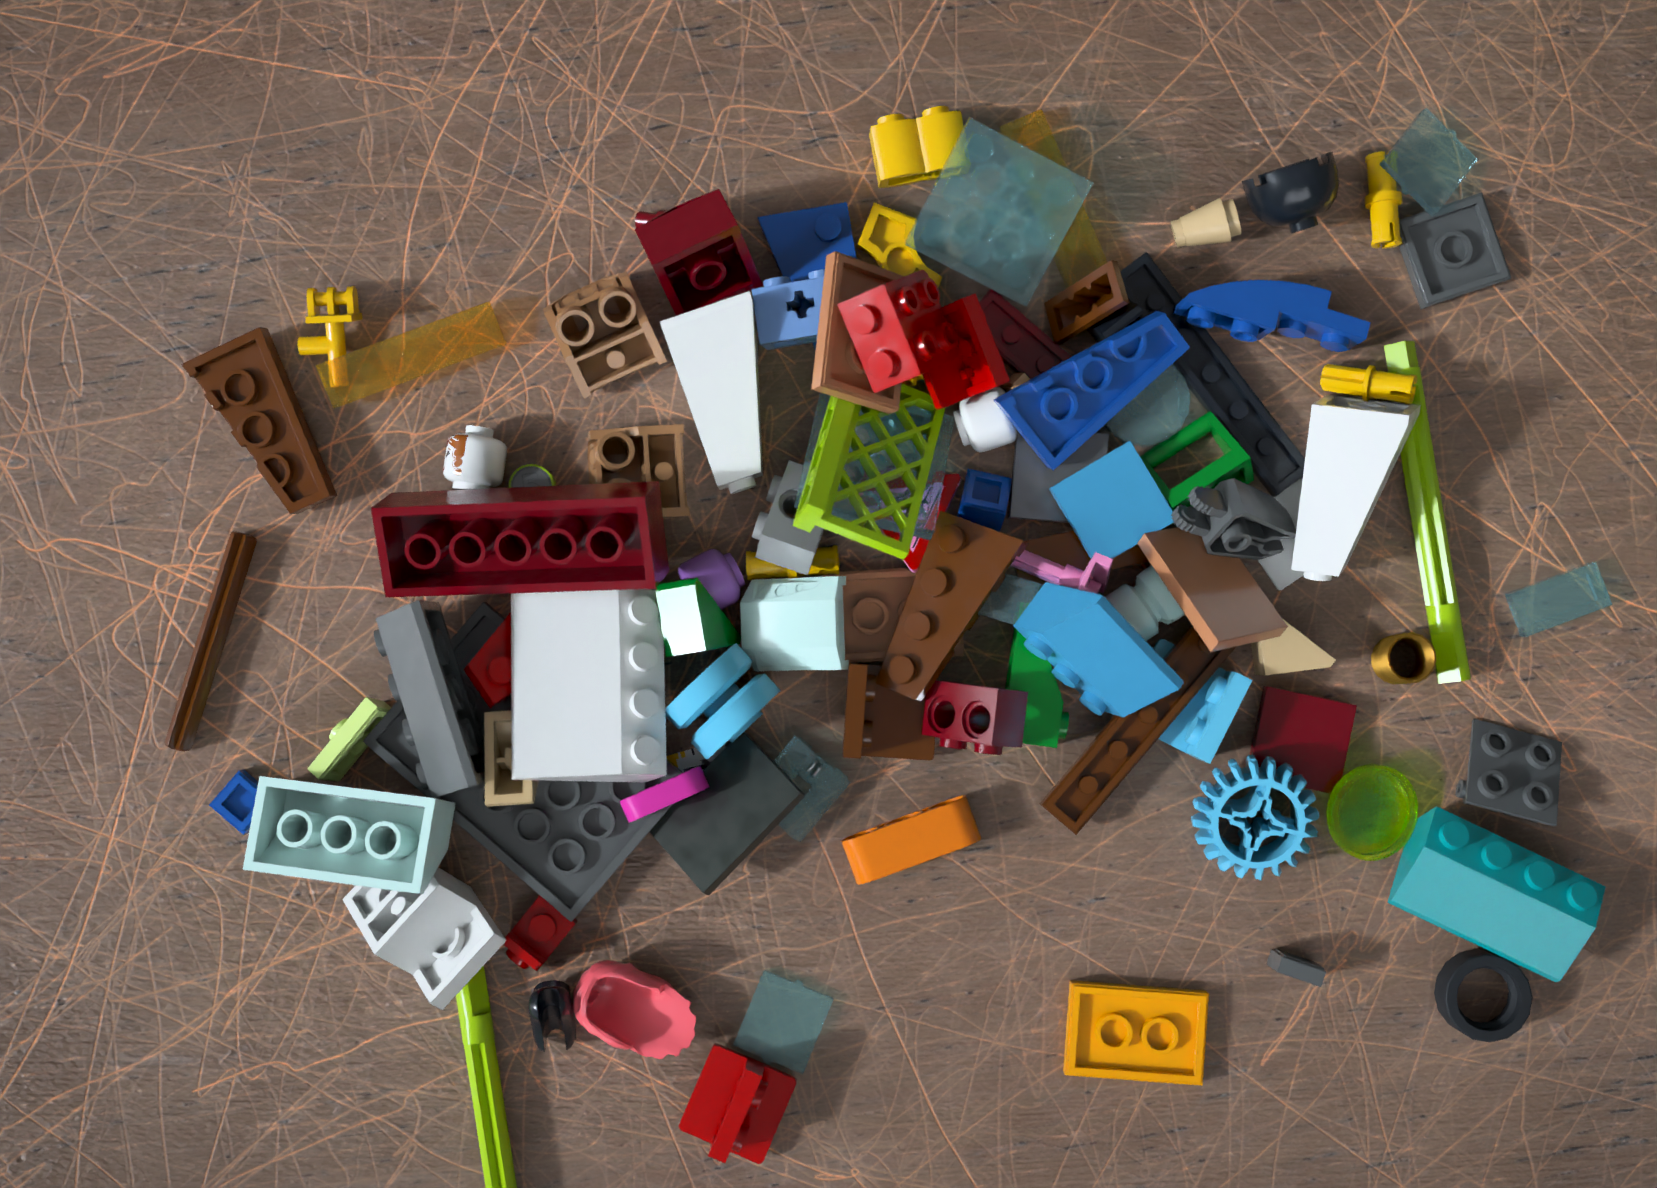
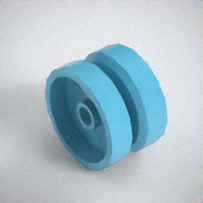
[665,643,781,760]

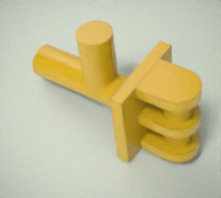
[298,286,363,387]

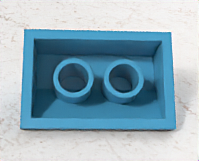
[1014,582,1184,718]

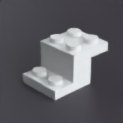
[342,868,507,1010]

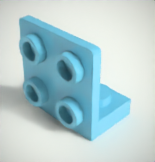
[1154,639,1252,764]

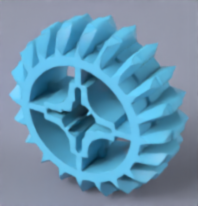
[1191,755,1319,880]

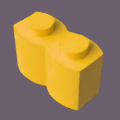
[869,106,971,188]

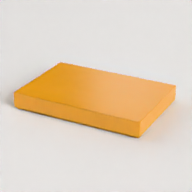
[1063,980,1209,1086]

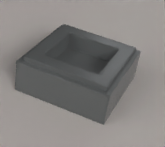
[1267,948,1326,987]

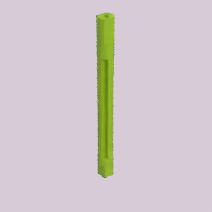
[1384,341,1471,684]
[456,966,517,1188]

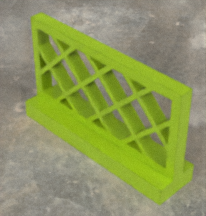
[792,383,946,560]

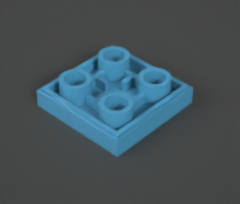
[1049,441,1174,559]

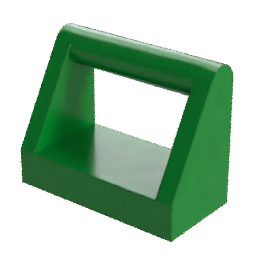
[1140,411,1254,527]

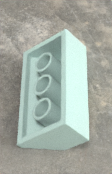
[243,776,456,894]

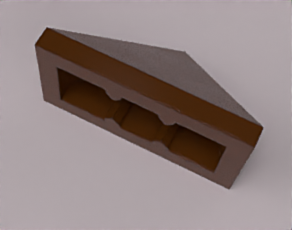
[1044,260,1129,345]

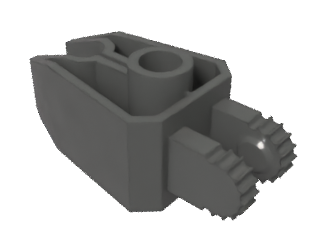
[1171,478,1296,560]

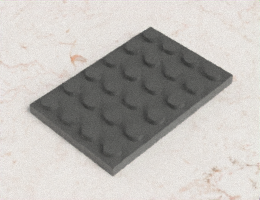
[363,602,683,922]

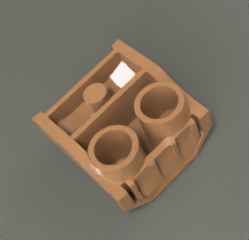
[543,271,667,399]
[587,424,690,518]

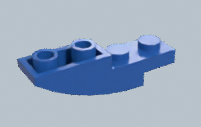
[1174,280,1371,352]

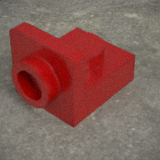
[503,895,578,971]

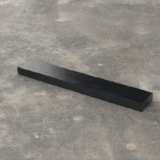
[1120,252,1305,497]

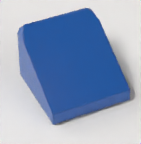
[957,468,1012,531]

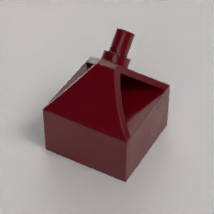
[635,189,763,316]

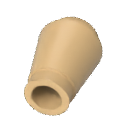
[1170,198,1242,248]

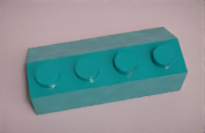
[1387,806,1606,982]

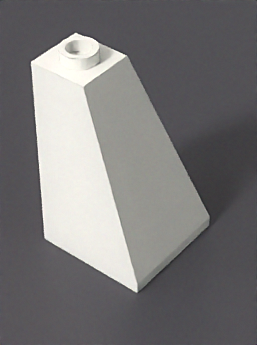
[660,291,763,494]
[1291,395,1421,581]

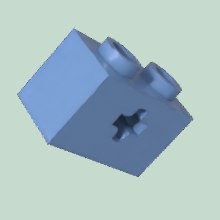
[751,269,825,350]

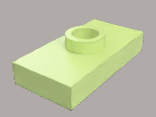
[307,697,391,782]

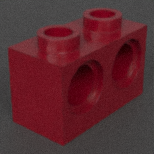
[922,680,1028,755]

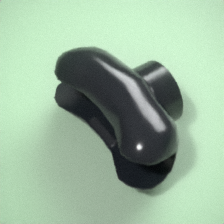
[528,980,576,1052]

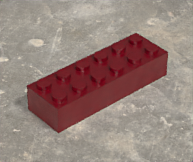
[371,481,669,598]

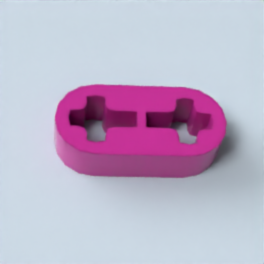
[619,766,710,822]

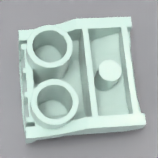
[740,576,849,671]

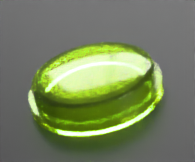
[1326,764,1418,861]

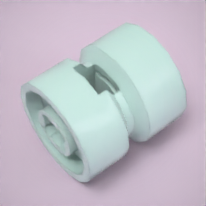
[1105,565,1185,641]

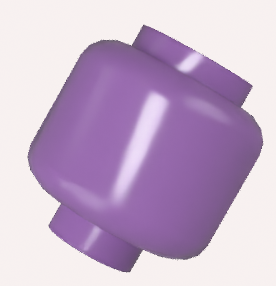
[678,549,745,610]

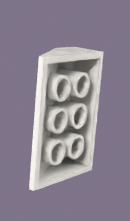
[511,589,667,782]

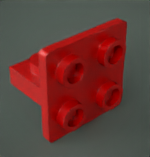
[922,293,1010,410]
[679,1043,797,1164]

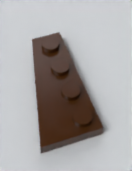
[181,327,337,514]
[876,511,1029,701]

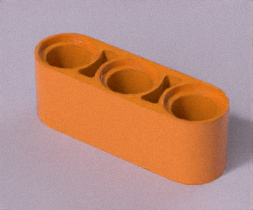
[841,795,982,885]

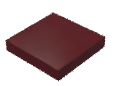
[1249,686,1357,795]

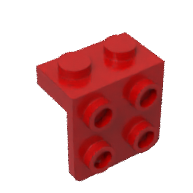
[837,270,959,393]

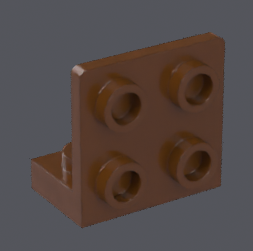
[842,663,940,761]

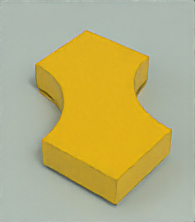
[857,203,942,288]

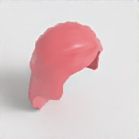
[573,960,696,1059]

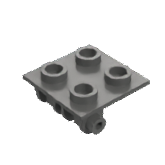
[1455,719,1562,827]

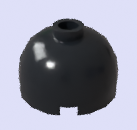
[1242,151,1339,233]

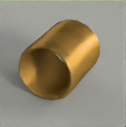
[1371,632,1436,685]

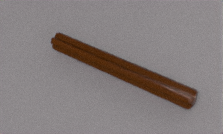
[165,531,257,752]

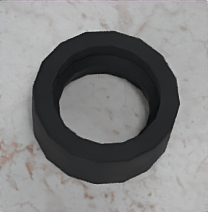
[1434,949,1533,1043]

